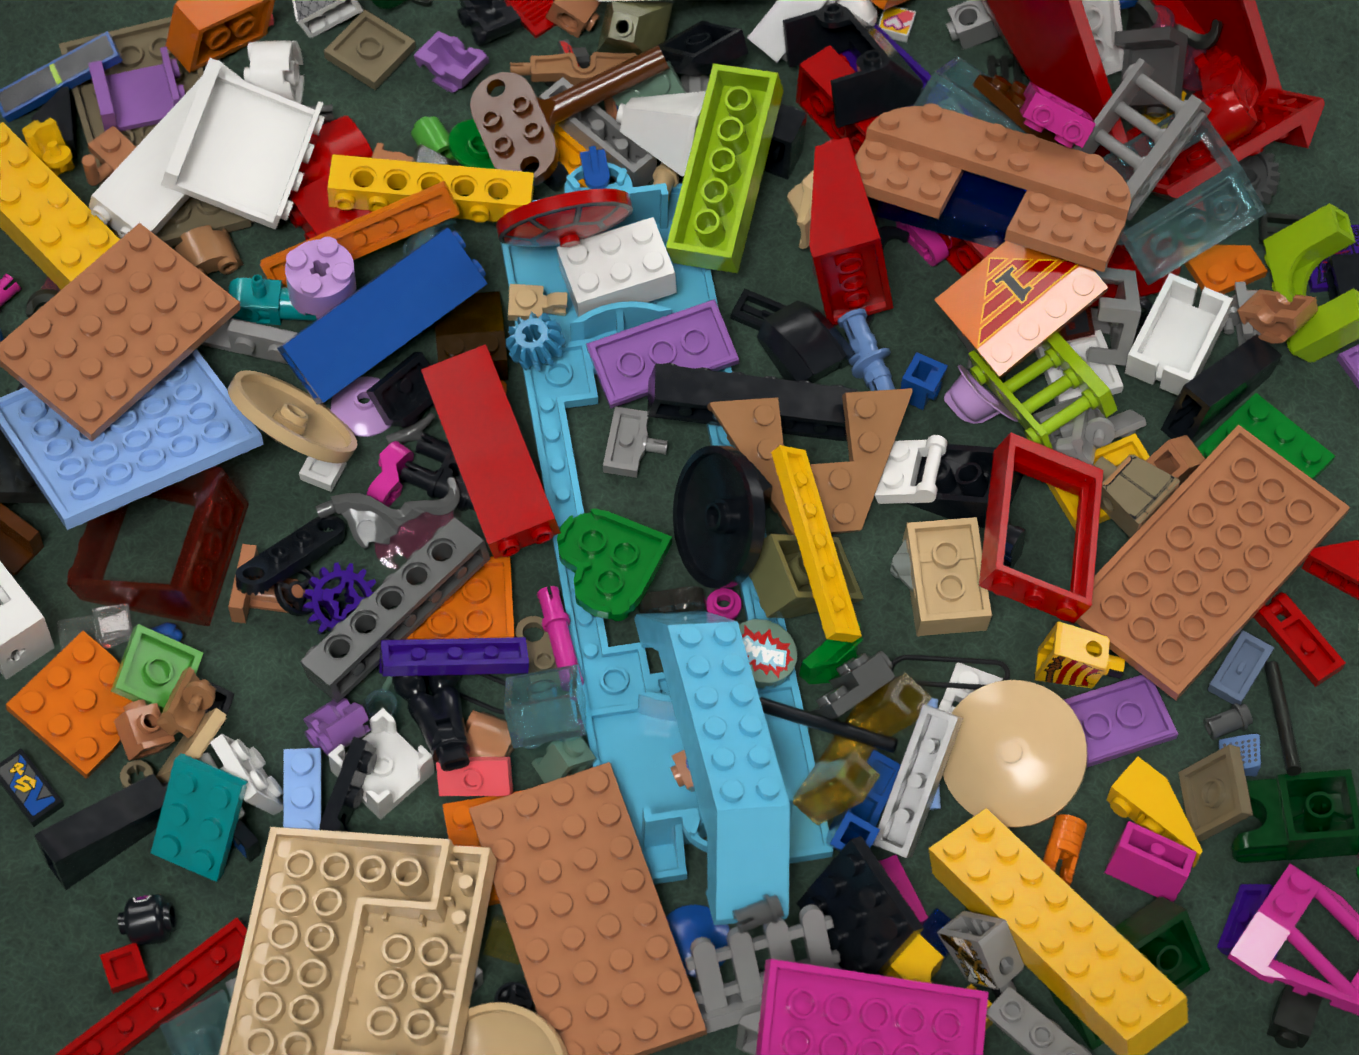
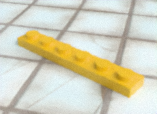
[771,445,862,643]

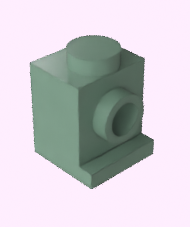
[532,735,596,784]

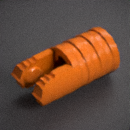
[1043,814,1087,886]

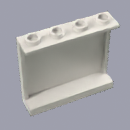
[161,58,325,230]

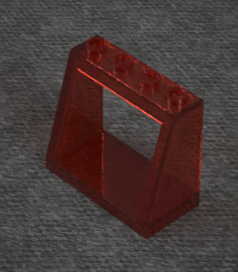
[66,467,249,626]

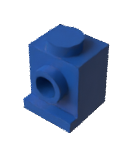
[900,352,948,410]

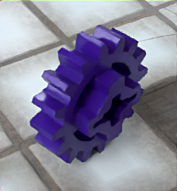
[302,562,376,635]

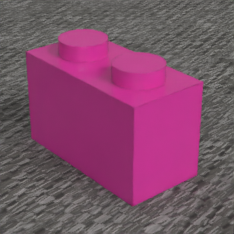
[1104,820,1197,903]

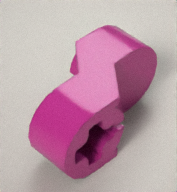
[367,441,414,507]

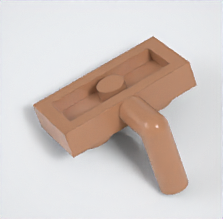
[82,125,136,186]

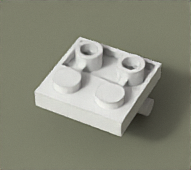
[199,734,284,819]

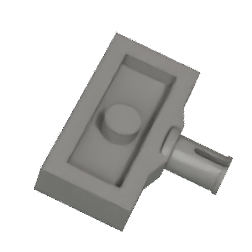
[603,406,668,478]

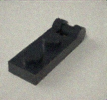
[319,737,377,832]

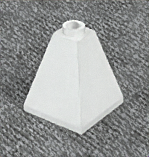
[616,91,706,177]

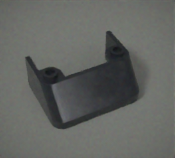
[782,3,924,128]

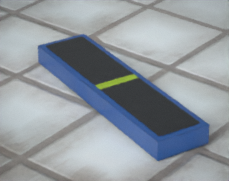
[0,31,123,123]

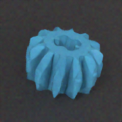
[506,312,565,372]

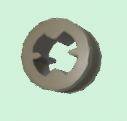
[120,760,154,788]

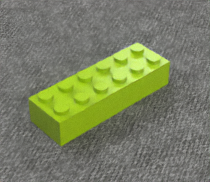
[666,63,784,274]

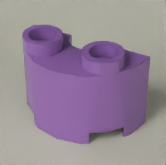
[413,31,489,93]
[303,698,371,755]

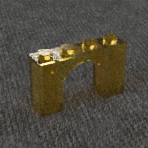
[793,673,932,826]

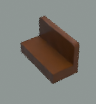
[0,503,44,575]

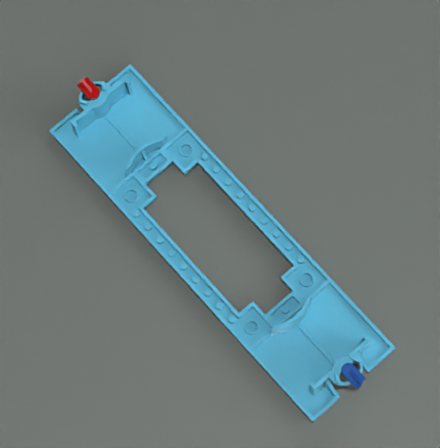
[500,146,833,884]

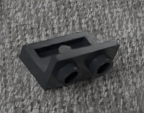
[366,352,434,428]

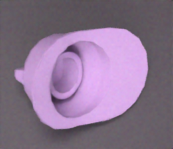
[944,365,1018,424]

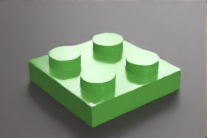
[111,624,203,713]

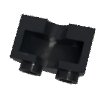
[457,0,521,46]

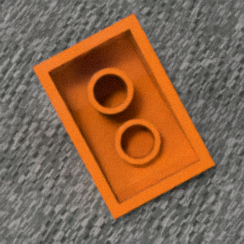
[166,0,275,73]

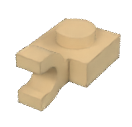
[508,284,568,321]

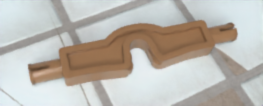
[510,52,637,86]

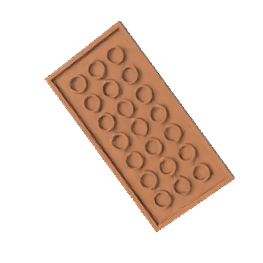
[1076,424,1350,701]
[469,762,707,1055]

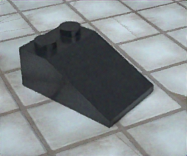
[907,444,1023,528]

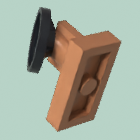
[228,544,315,624]

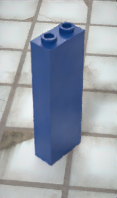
[277,227,488,405]

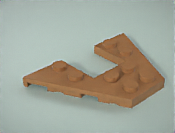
[707,388,913,535]

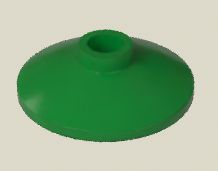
[448,119,495,169]

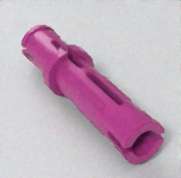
[537,586,584,690]

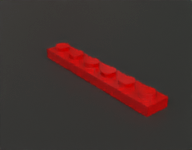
[55,917,247,1055]

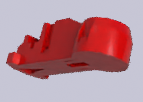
[1194,49,1259,145]

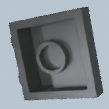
[810,651,895,719]

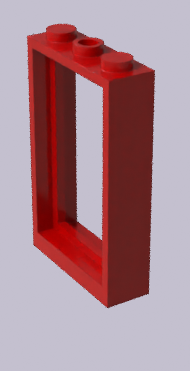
[979,433,1103,623]

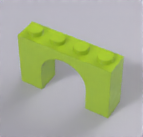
[1263,203,1359,363]

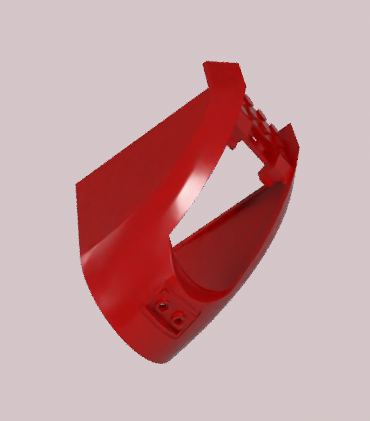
[981,0,1325,210]

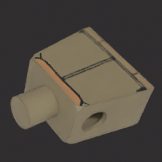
[1093,455,1180,538]

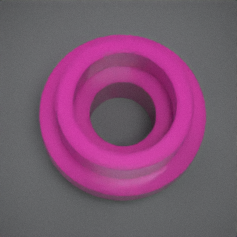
[706,588,742,620]

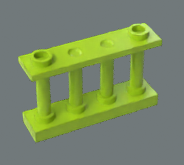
[968,332,1118,449]

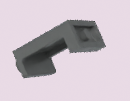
[1114,27,1188,118]

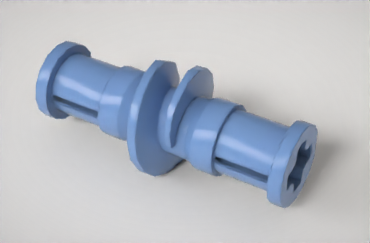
[837,308,895,391]

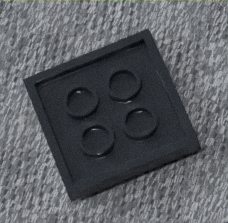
[797,836,924,976]

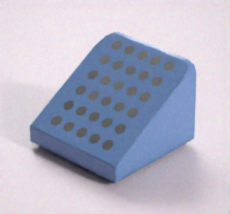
[1218,734,1261,776]

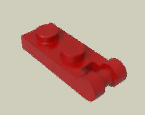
[1254,592,1346,687]

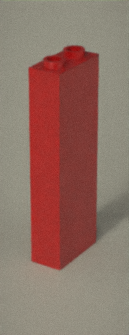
[421,344,561,559]

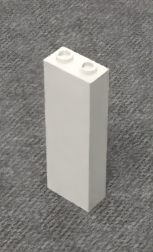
[88,60,245,238]

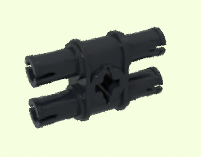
[400,432,475,511]

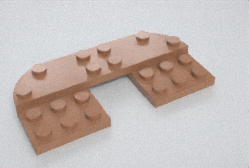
[855,103,1131,272]

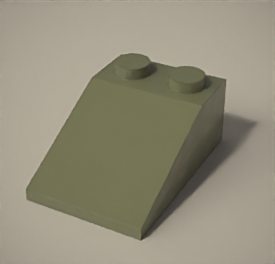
[749,534,864,618]

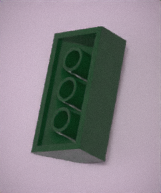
[1049,896,1210,1050]

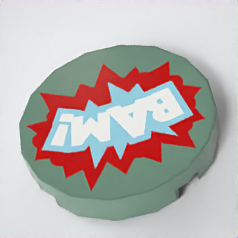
[739,619,797,688]

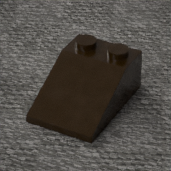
[434,291,508,380]

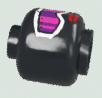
[118,894,177,946]

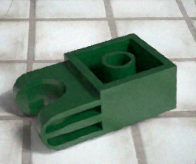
[1231,769,1359,863]

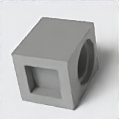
[946,0,999,49]

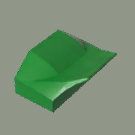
[799,622,863,685]

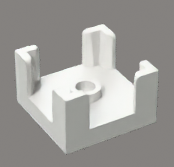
[328,708,435,820]

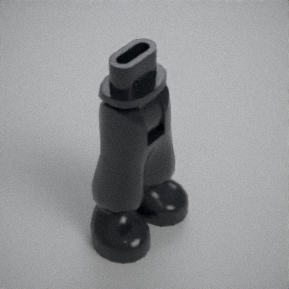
[392,675,470,771]

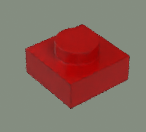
[100,943,149,994]

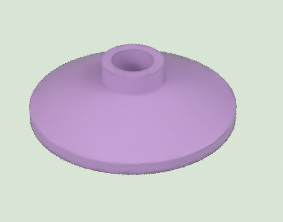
[331,377,390,437]

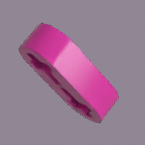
[896,210,949,266]

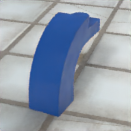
[826,749,901,852]

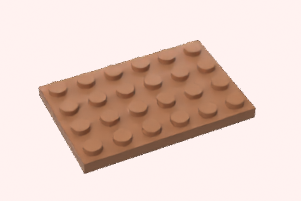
[0,223,240,441]

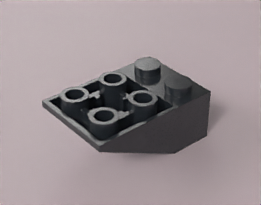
[764,104,807,180]

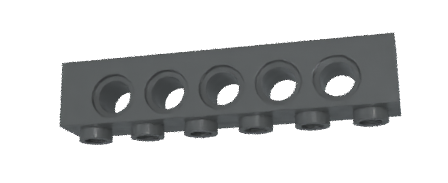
[300,517,490,703]

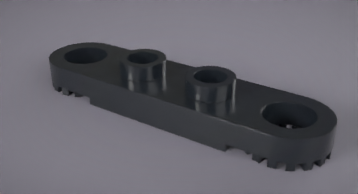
[235,515,345,596]

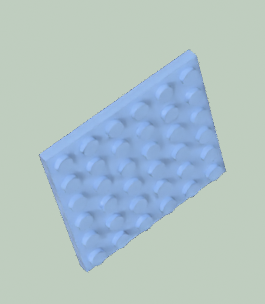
[0,349,264,530]

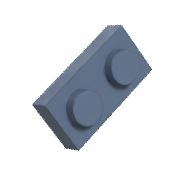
[1207,630,1274,705]

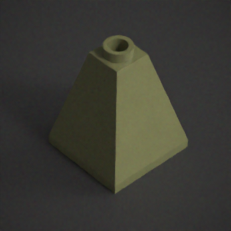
[597,0,673,55]

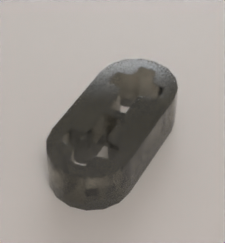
[638,586,707,614]

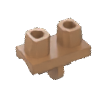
[157,667,216,738]

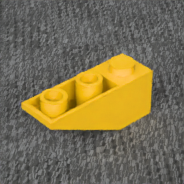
[1106,757,1203,868]

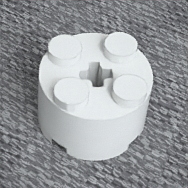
[244,40,304,103]

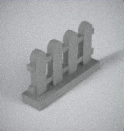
[685,905,842,1033]

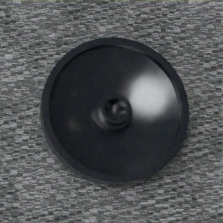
[673,445,766,588]

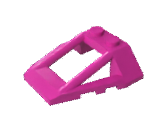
[1227,863,1359,1016]

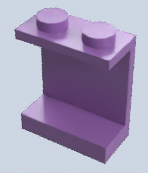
[88,47,185,132]

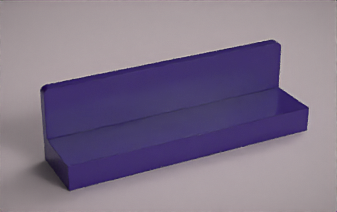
[379,637,529,677]

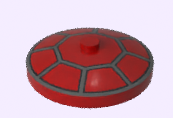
[496,189,633,247]

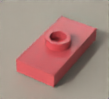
[436,757,513,796]

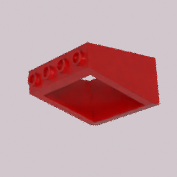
[809,137,894,325]

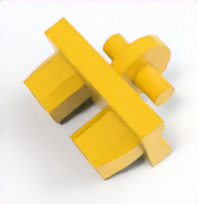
[22,117,75,176]

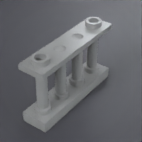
[1072,58,1212,221]

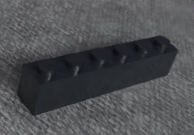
[647,363,858,441]

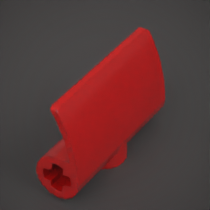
[288,115,373,200]

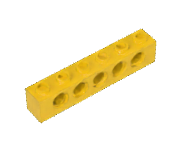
[327,154,534,222]

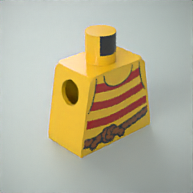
[1035,621,1125,688]

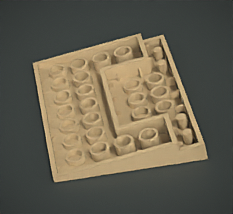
[219,827,497,1055]

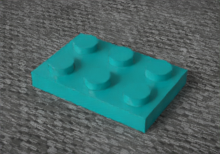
[151,753,248,882]

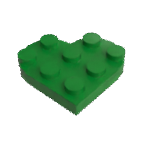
[557,508,672,621]

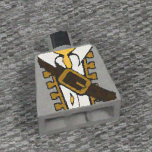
[937,911,1024,999]

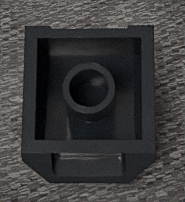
[659,20,749,75]
[757,300,855,383]

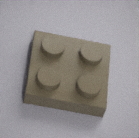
[324,9,416,90]
[1178,745,1253,841]

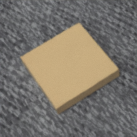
[156,708,227,783]

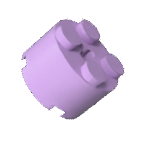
[285,237,357,319]

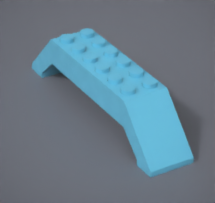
[634,611,790,925]

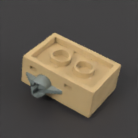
[890,517,992,636]

